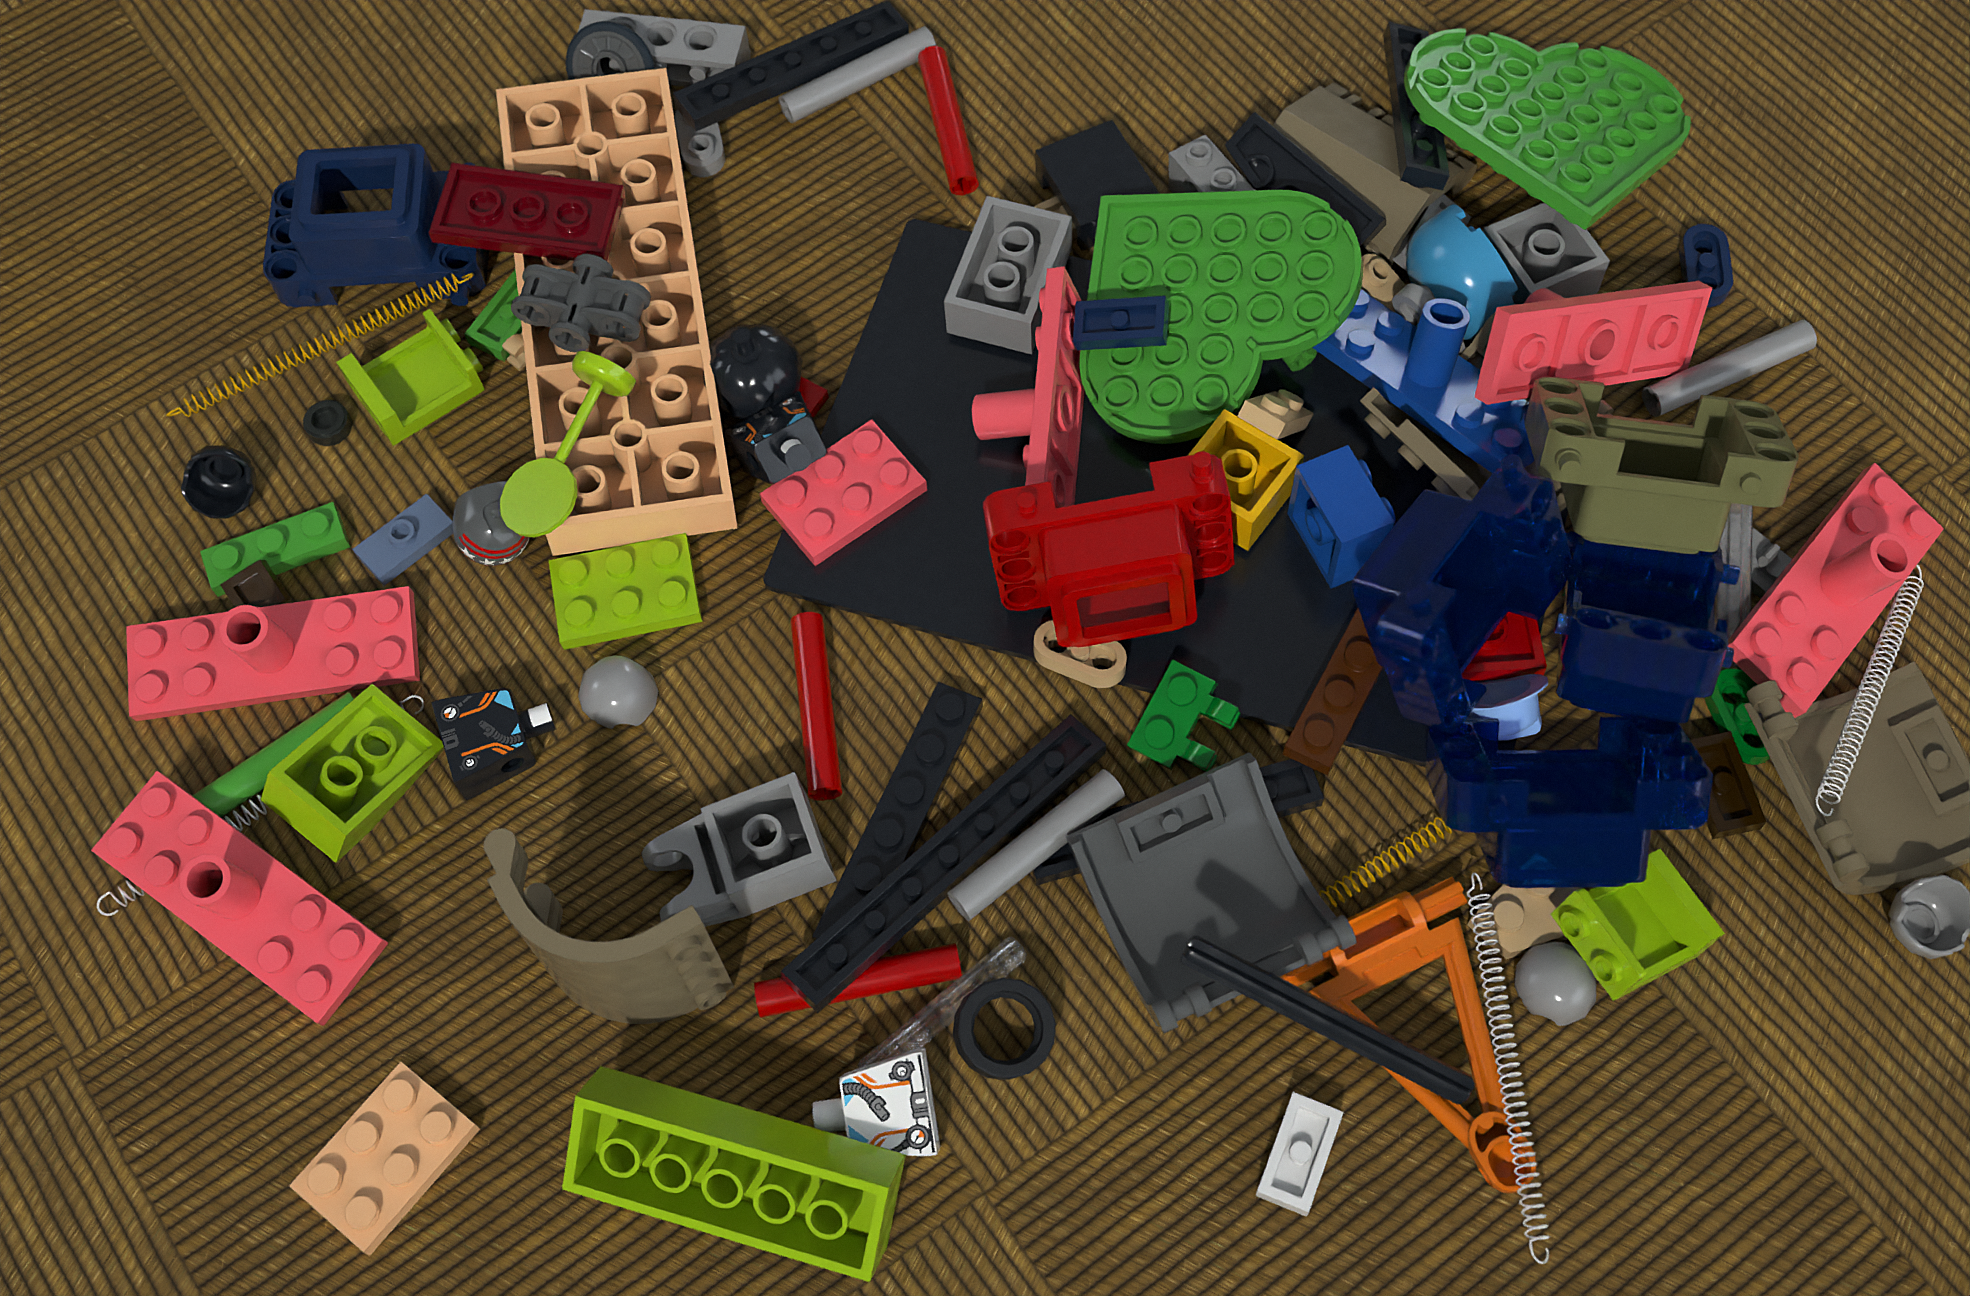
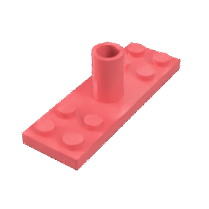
[972,266,1085,508]
[1474,281,1713,405]
[1721,463,1944,718]
[126,586,420,721]
[91,771,388,1026]

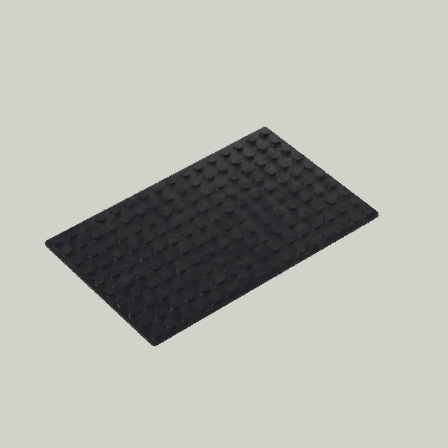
[763,219,1568,786]

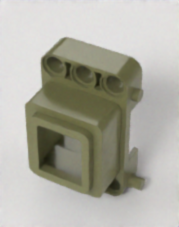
[1524,377,1799,554]

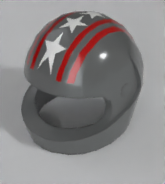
[452,481,530,566]

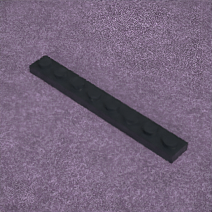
[781,714,1106,1013]

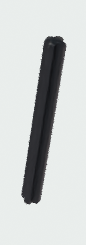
[1180,935,1475,1104]

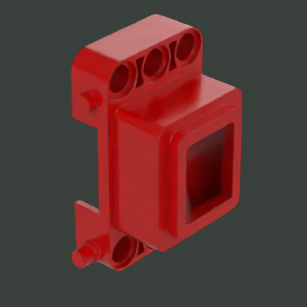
[982,451,1235,647]

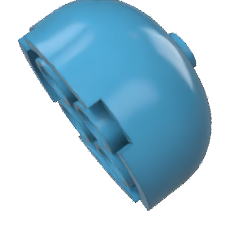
[1406,204,1518,342]

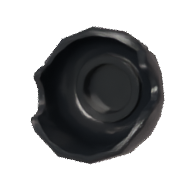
[181,445,256,519]

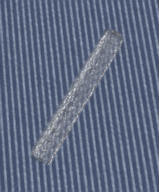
[858,937,1027,1068]

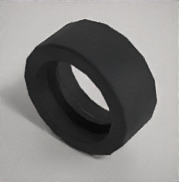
[953,978,1056,1080]

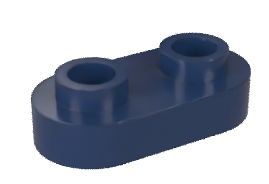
[1679,224,1733,307]

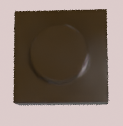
[220,560,291,608]

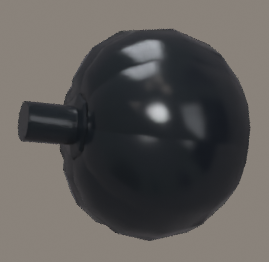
[703,323,803,420]

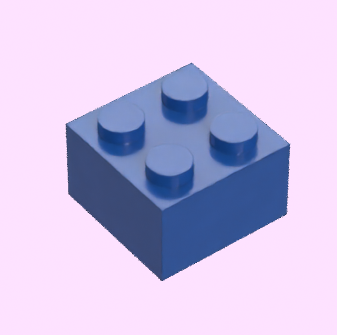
[1287,445,1395,589]

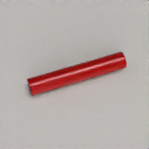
[918,46,979,196]
[790,612,843,801]
[754,943,963,1018]

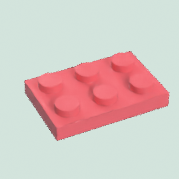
[759,419,927,566]

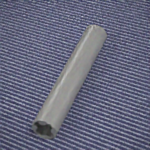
[779,26,936,124]
[1642,320,1817,417]
[947,769,1125,921]

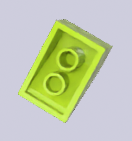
[261,684,444,863]

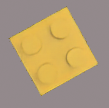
[1188,409,1304,551]

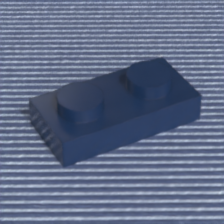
[1073,296,1169,350]

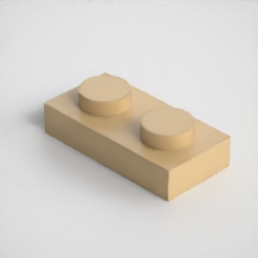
[1237,390,1314,440]

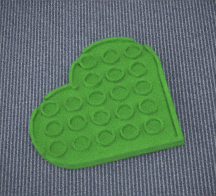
[1404,28,1691,230]
[1079,190,1363,444]

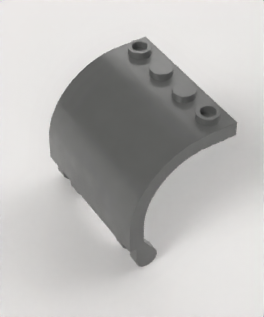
[1066,752,1357,1034]

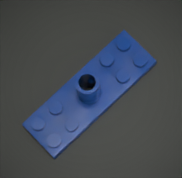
[1312,289,1534,482]

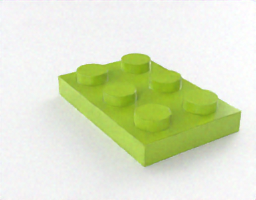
[548,533,703,650]

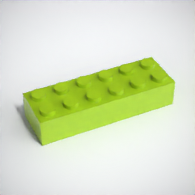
[562,1066,906,1282]

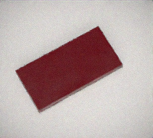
[429,163,626,261]

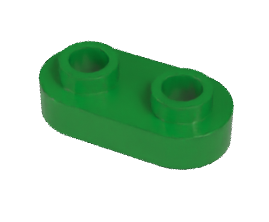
[1705,669,1770,765]

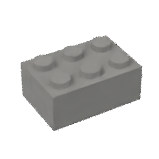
[944,196,1072,354]

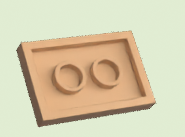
[289,1062,480,1256]

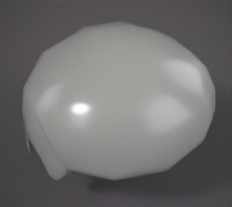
[578,656,658,729]
[1888,874,1970,959]
[1515,942,1596,1026]

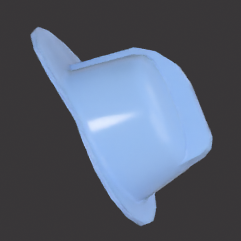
[1428,674,1548,741]

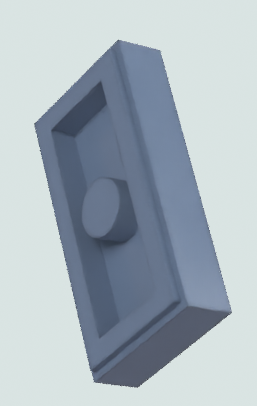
[352,494,453,586]

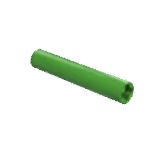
[192,692,354,817]

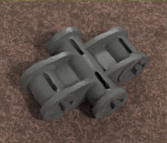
[511,254,651,352]

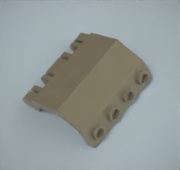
[1244,82,1477,267]

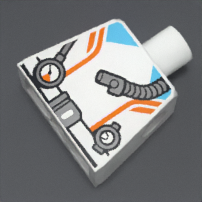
[813,1047,940,1156]

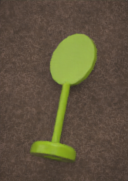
[500,351,636,538]

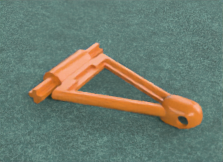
[1280,876,1536,1194]

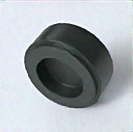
[303,400,352,446]

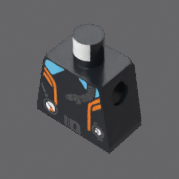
[723,390,828,484]
[431,688,557,800]

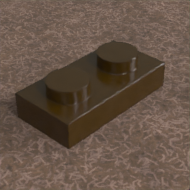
[1678,731,1766,839]

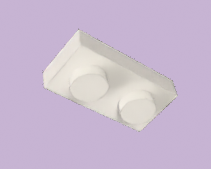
[1255,1092,1344,1217]

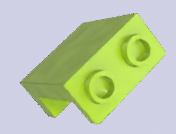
[336,309,485,446]
[1551,849,1725,1001]

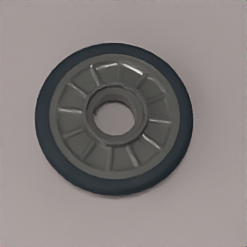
[566,21,655,80]

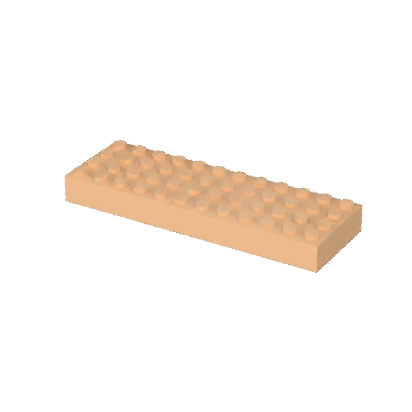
[496,68,738,556]

